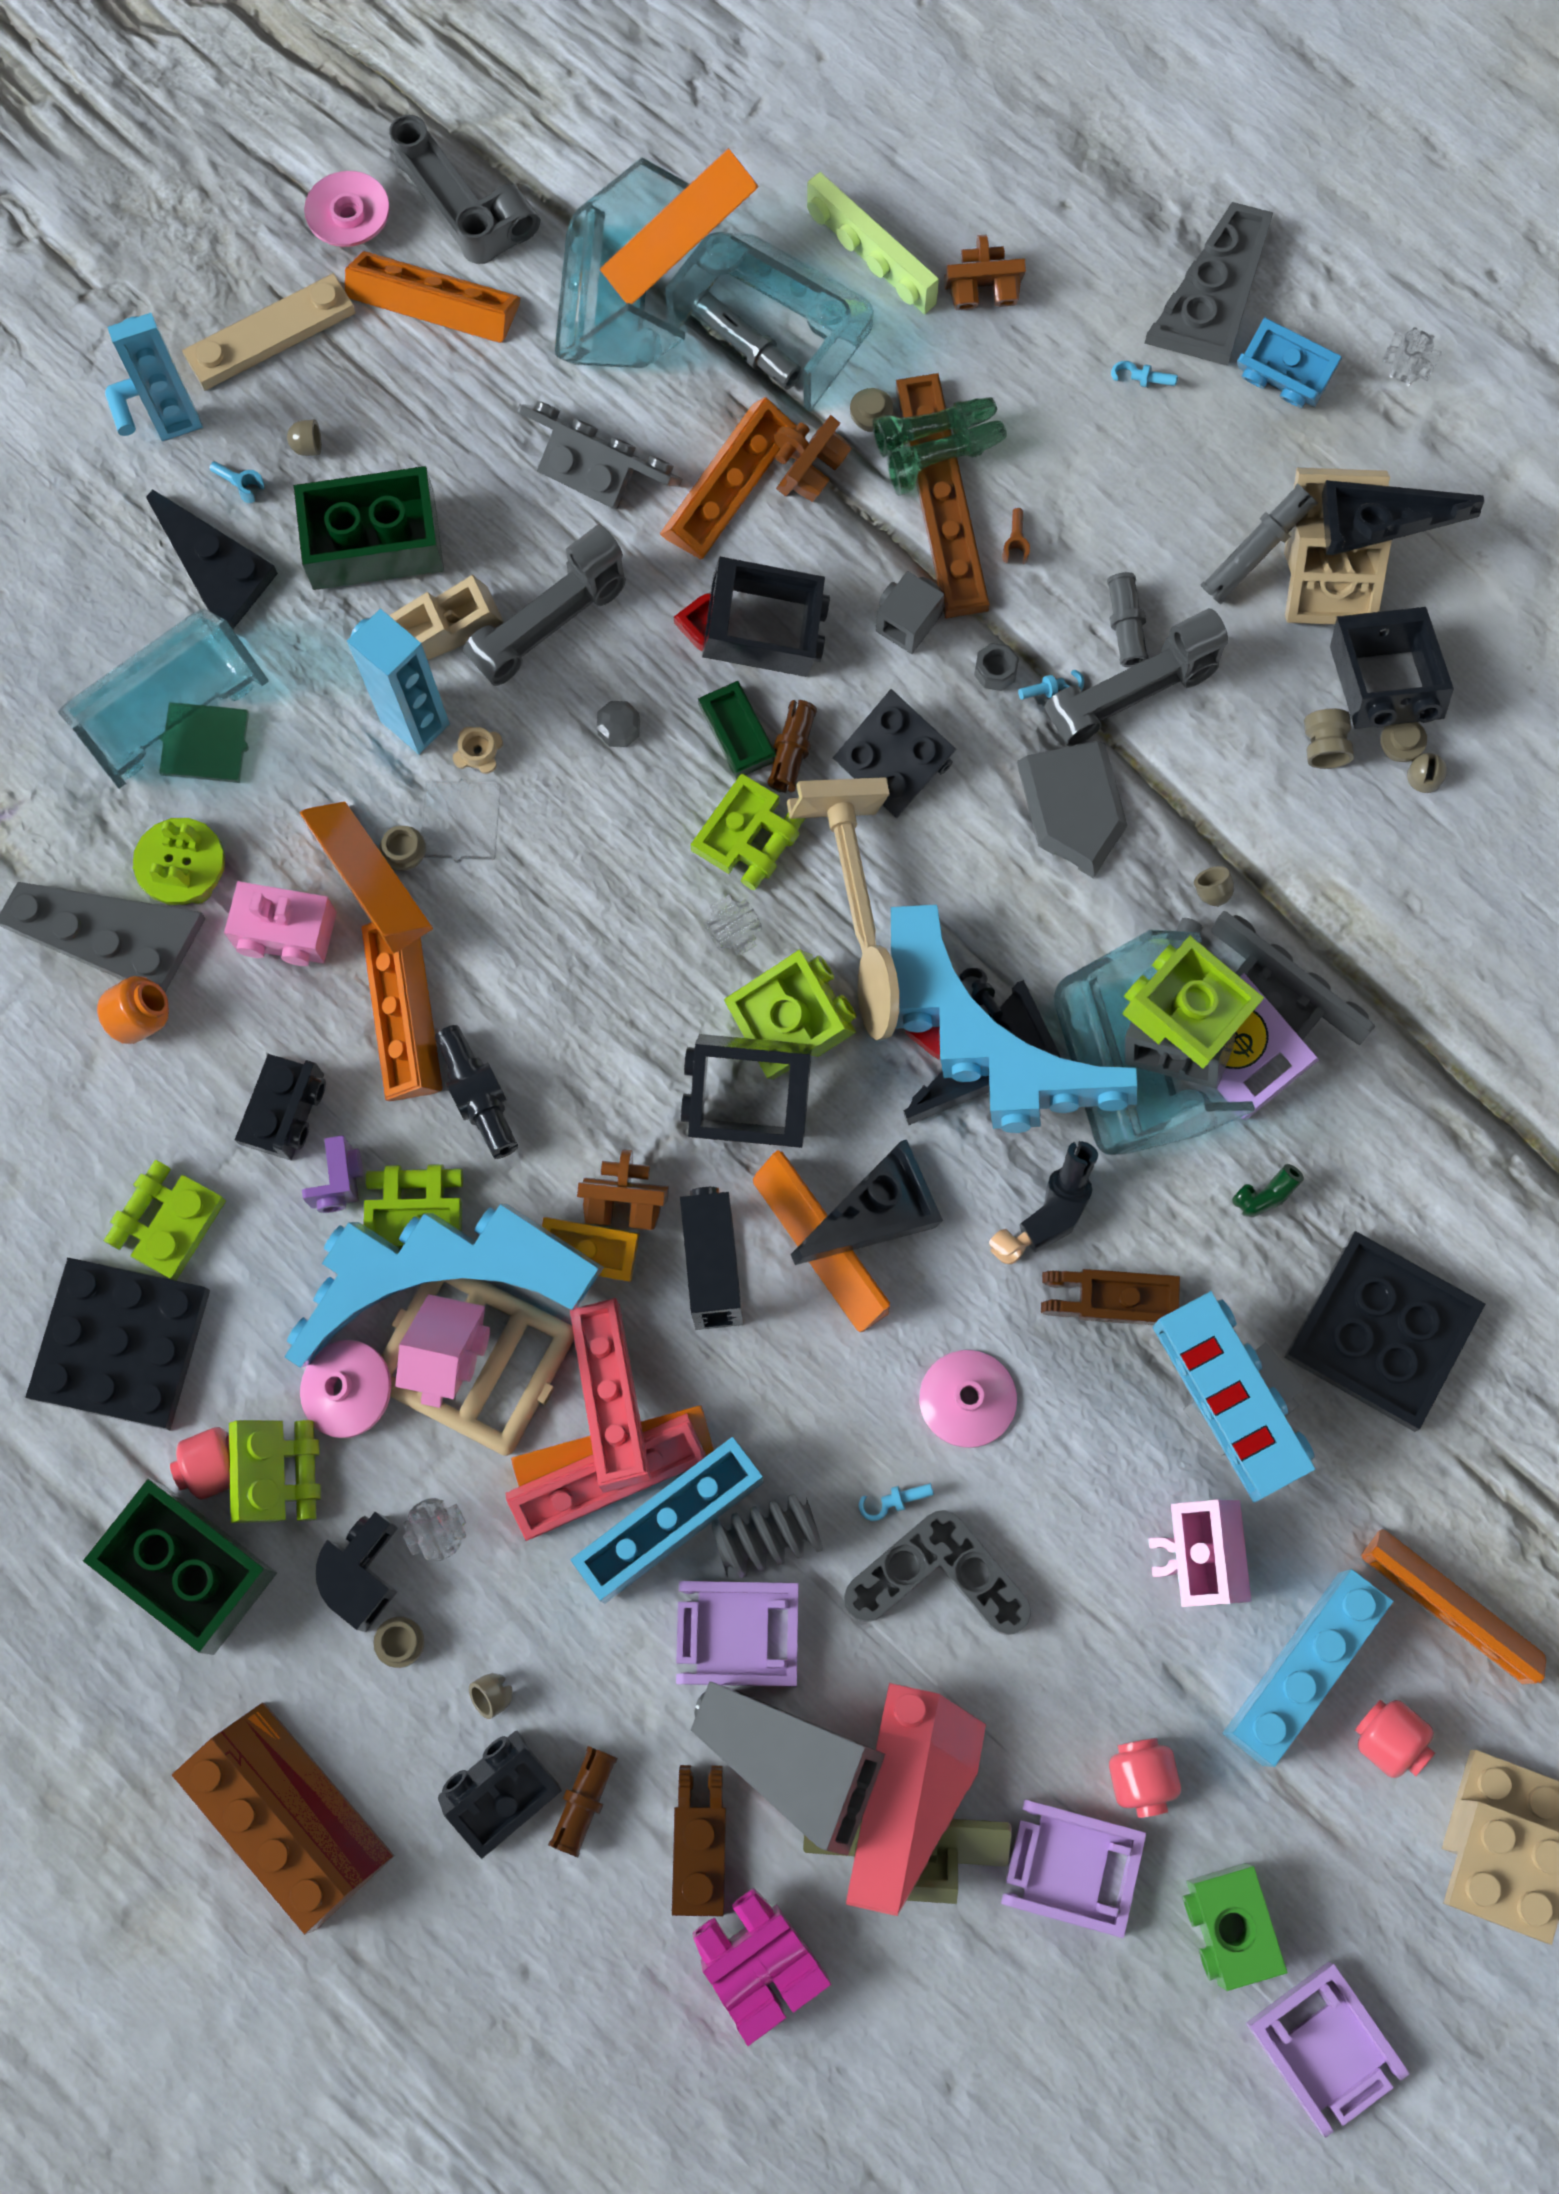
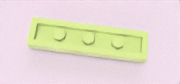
[807,172,939,315]

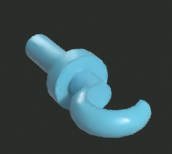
[1111,361,1178,387]
[1018,670,1085,700]
[859,1483,934,1521]

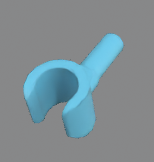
[210,461,265,503]

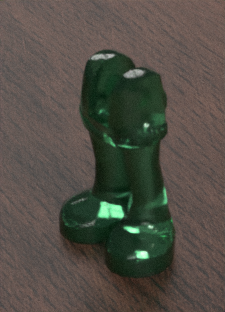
[872,397,1007,496]

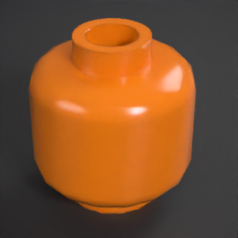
[97,976,169,1044]

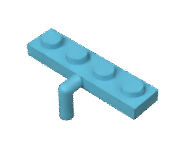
[105,312,203,441]

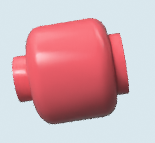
[170,1427,230,1500]
[1355,1700,1435,1778]
[1109,1738,1181,1818]

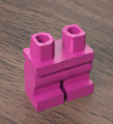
[692,1888,831,2046]

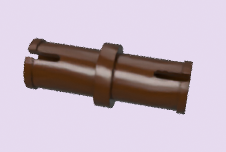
[767,700,817,793]
[548,1746,618,1858]

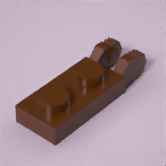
[1041,1269,1180,1326]
[672,1765,726,1917]

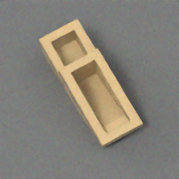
[389,575,504,660]

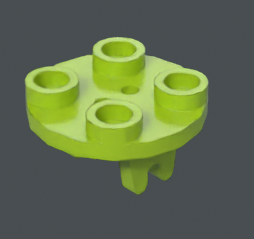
[132,818,225,905]

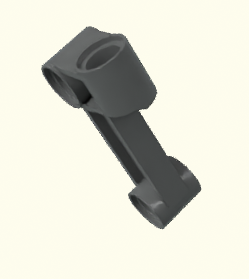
[389,115,541,264]
[463,524,626,686]
[1044,608,1228,747]

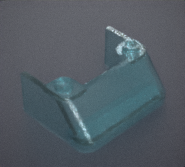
[555,157,689,368]
[665,232,874,412]
[58,609,269,789]
[1054,930,1255,1155]

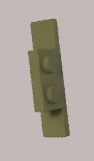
[803,1819,1012,1904]

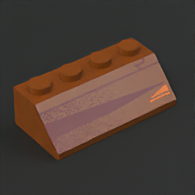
[172,1702,395,1935]

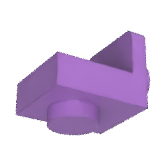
[302,1135,363,1213]

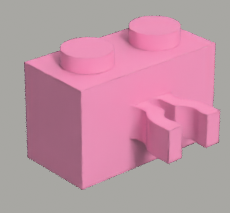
[224,881,337,966]
[395,1294,490,1408]
[1149,1500,1252,1607]

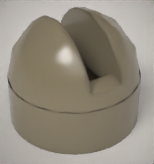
[287,419,322,456]
[1407,753,1447,793]
[1194,866,1234,907]
[469,1673,513,1719]

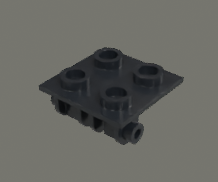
[833,689,957,818]

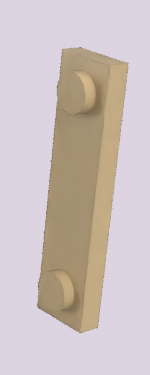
[182,273,356,391]

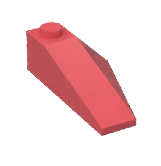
[846,1683,986,1916]

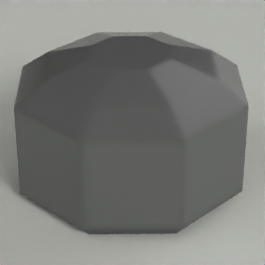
[974,643,1019,691]
[597,701,640,747]

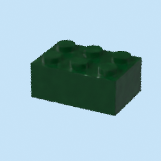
[293,466,444,590]
[83,1479,277,1655]

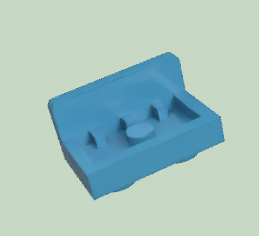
[1237,317,1342,408]

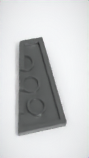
[1144,202,1273,366]
[0,882,206,993]

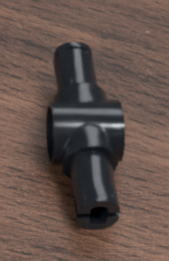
[435,1025,518,1159]

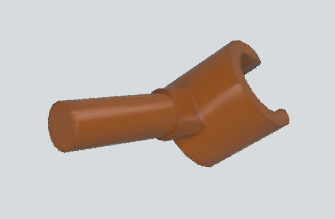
[1002,508,1030,565]

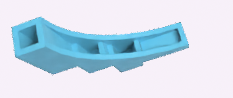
[890,905,1137,1133]
[284,1204,604,1368]

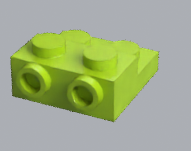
[1122,936,1264,1069]
[723,949,857,1080]

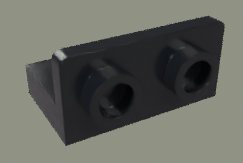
[235,1053,326,1161]
[438,1731,562,1860]

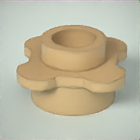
[453,727,503,774]

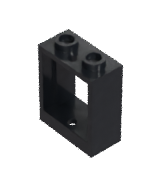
[702,556,830,677]
[1330,607,1454,729]
[681,1034,813,1148]
[680,1186,743,1330]

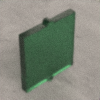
[159,702,249,783]

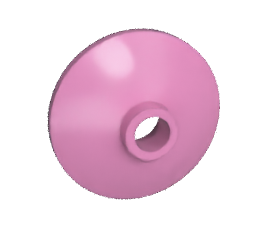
[304,171,390,247]
[300,1340,391,1438]
[919,1350,1017,1448]

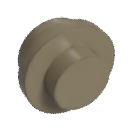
[850,388,893,432]
[1380,722,1427,762]
[380,825,426,871]
[373,1616,425,1668]

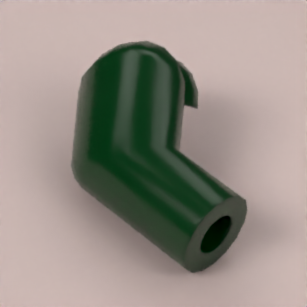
[1232,1164,1304,1218]

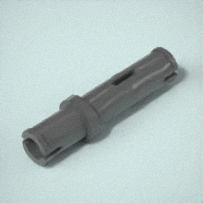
[692,290,802,390]
[1200,483,1318,605]

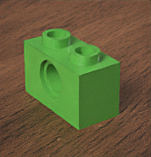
[1183,1863,1288,1991]

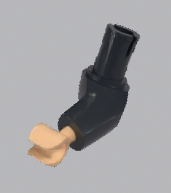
[989,1141,1098,1264]

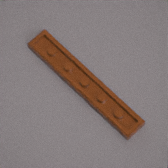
[895,373,990,619]

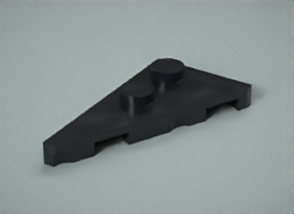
[1322,480,1484,555]
[146,489,278,638]
[903,980,1060,1125]
[790,1139,943,1265]

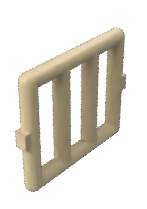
[381,1278,574,1456]

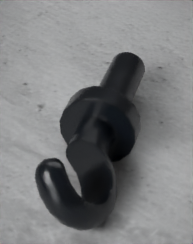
[959,968,1003,1020]

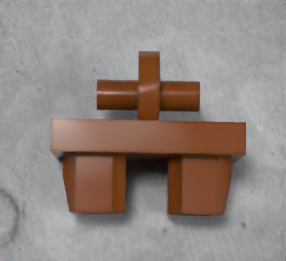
[944,234,1026,310]
[774,415,852,502]
[577,1149,669,1230]

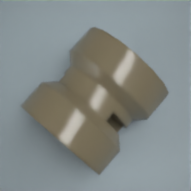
[1304,708,1354,769]

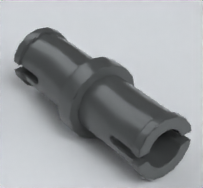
[1107,572,1149,667]

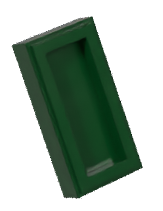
[698,681,776,779]

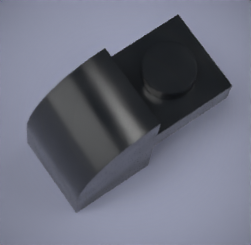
[316,1512,398,1632]

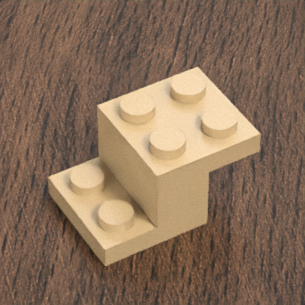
[1284,467,1392,624]
[1442,1750,1559,1945]

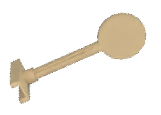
[787,777,899,1040]

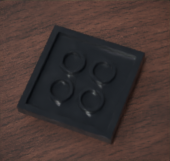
[1284,1231,1486,1432]
[25,1257,210,1431]

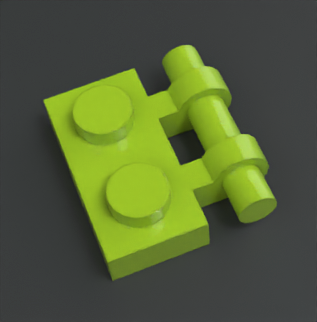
[690,773,806,890]
[103,1160,226,1281]
[363,1164,464,1249]
[229,1420,321,1523]

